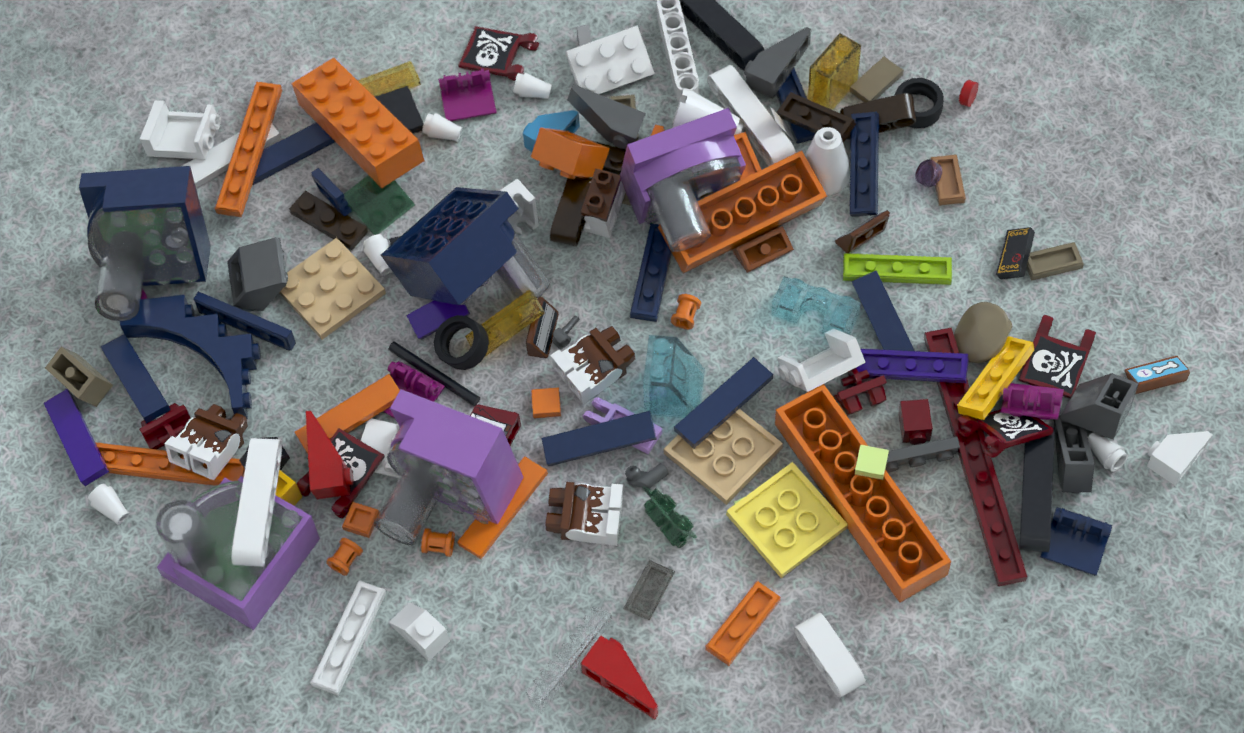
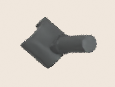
[552,315,579,350]

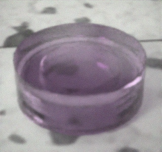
[915,159,942,187]

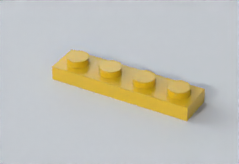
[957,336,1034,420]

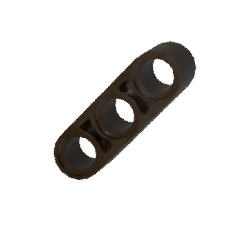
[840,94,916,139]
[550,177,592,246]

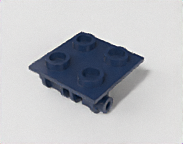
[1040,507,1112,576]

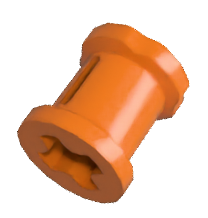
[671,294,701,330]
[421,528,455,557]
[326,537,363,576]

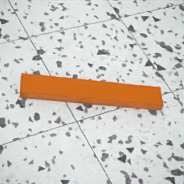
[215,81,282,217]
[95,442,245,486]

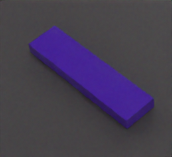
[856,349,969,383]
[44,389,109,486]

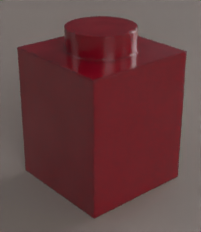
[898,399,933,445]

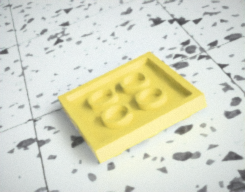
[726,462,848,578]

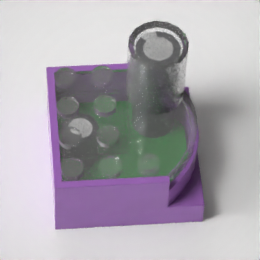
[620,108,746,252]
[374,389,524,546]
[156,476,320,630]

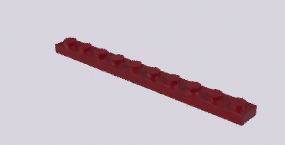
[924,327,1027,587]

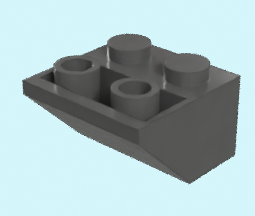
[227,237,288,311]
[1060,373,1139,440]

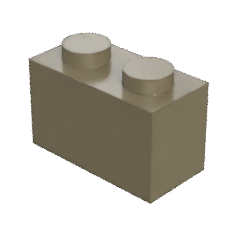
[45,346,113,407]

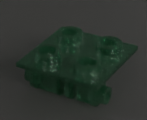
[344,175,415,235]
[642,486,697,548]

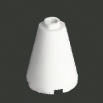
[672,88,743,135]
[805,127,850,195]

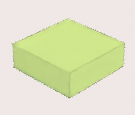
[855,445,889,480]

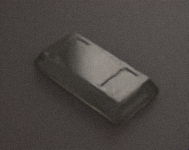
[623,560,675,621]

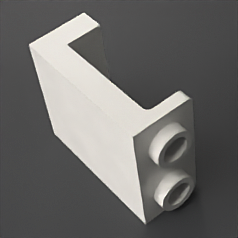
[140,101,220,160]
[777,328,865,392]

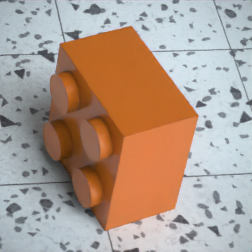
[531,127,610,179]

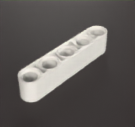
[657,0,699,102]
[707,65,796,166]
[232,438,282,567]

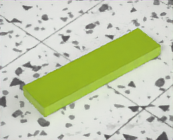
[843,253,952,285]

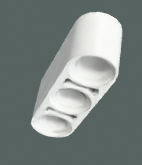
[794,613,866,698]

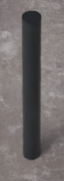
[388,341,480,406]

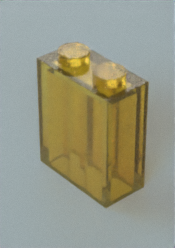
[808,33,861,110]

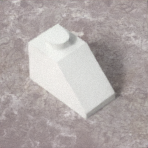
[1147,431,1213,486]
[389,602,450,661]

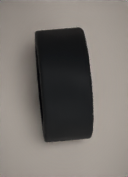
[895,78,944,129]
[433,315,489,370]

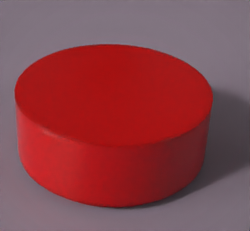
[959,80,979,107]

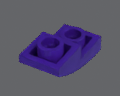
[406,301,470,340]

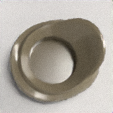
[954,302,1012,363]

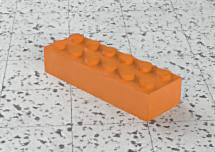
[291,58,425,188]
[658,150,827,273]

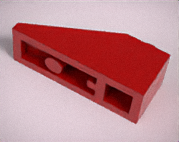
[306,411,354,500]
[581,635,658,720]

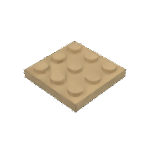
[279,237,386,340]
[664,409,783,505]

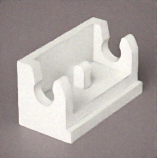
[500,179,539,235]

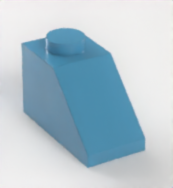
[523,110,580,152]

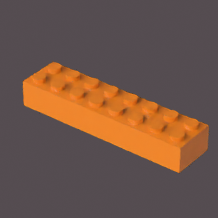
[775,384,951,603]

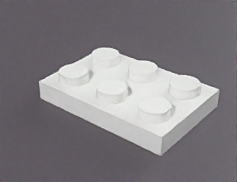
[565,26,655,94]

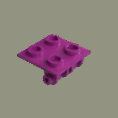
[438,69,497,121]
[383,361,445,418]
[1001,383,1064,420]

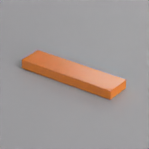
[294,374,400,454]
[457,456,548,559]

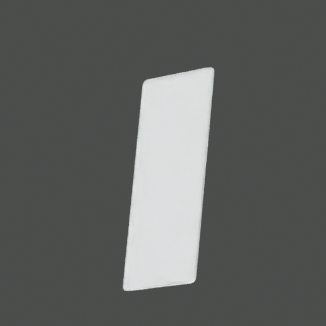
[771,108,795,142]

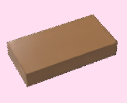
[930,155,966,205]

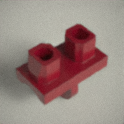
[833,368,887,416]
[139,403,191,449]

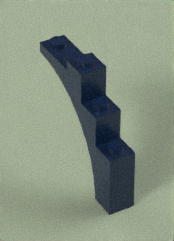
[120,295,261,419]

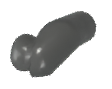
[625,463,669,488]

